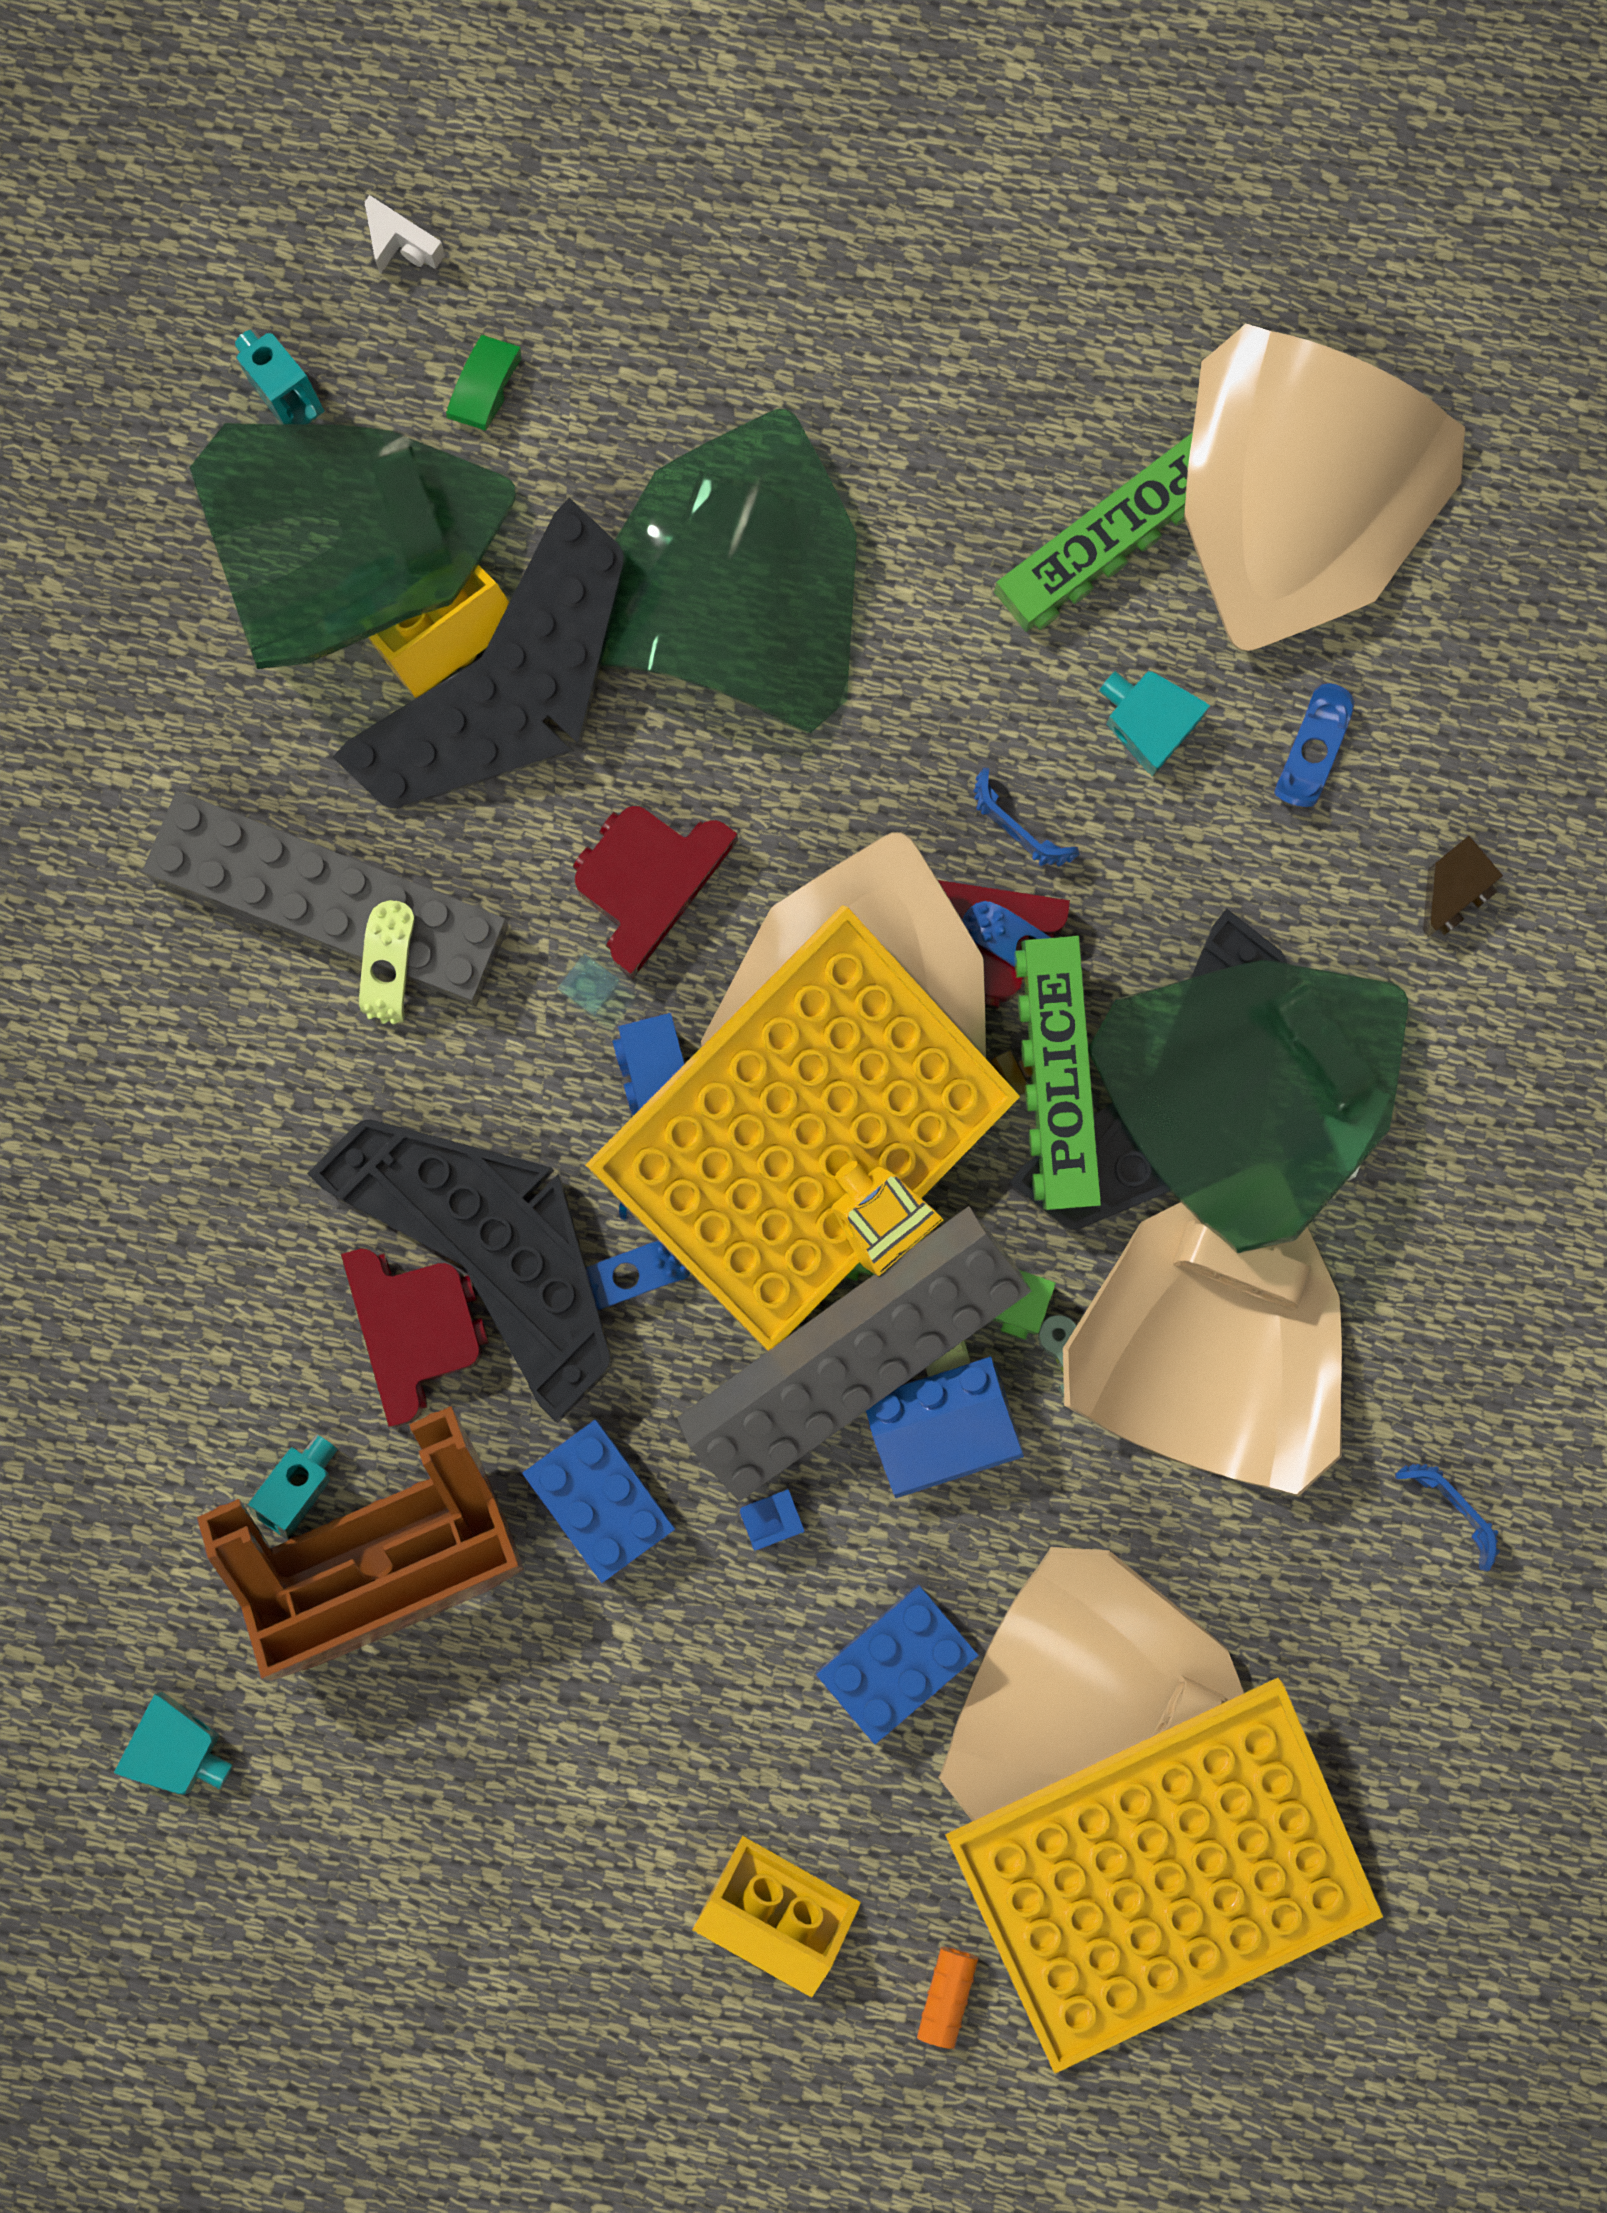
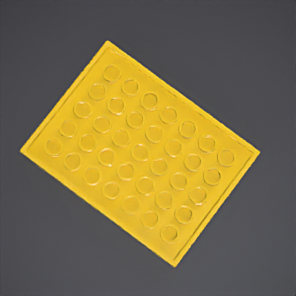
[585,905,1020,1351]
[945,1678,1383,2074]

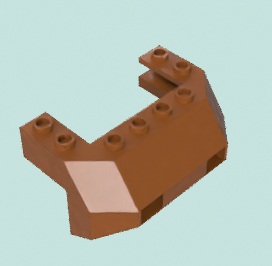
[197,1406,524,1681]

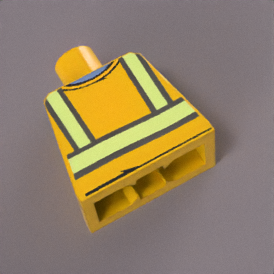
[832,1161,943,1276]

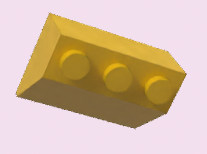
[360,552,509,698]
[692,1836,861,1998]

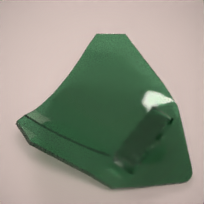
[601,409,857,733]
[189,423,516,669]
[1088,960,1408,1254]

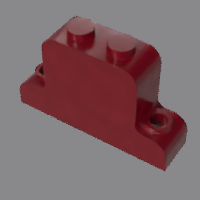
[573,806,738,979]
[938,880,1070,1009]
[341,1248,489,1428]

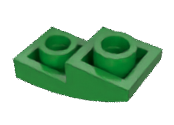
[446,334,522,431]

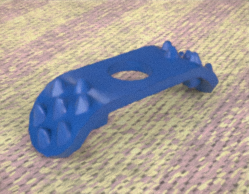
[1274,683,1355,807]
[974,767,1080,867]
[962,901,1051,967]
[587,1240,691,1311]
[1395,1464,1500,1572]

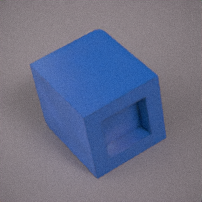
[740,1489,805,1551]

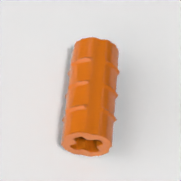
[917,1946,979,2049]

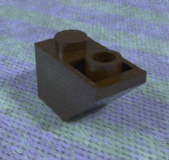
[1423,836,1503,937]

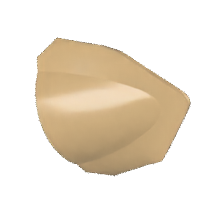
[1184,324,1465,652]
[701,832,986,1058]
[1063,1165,1342,1496]
[939,1547,1244,1821]

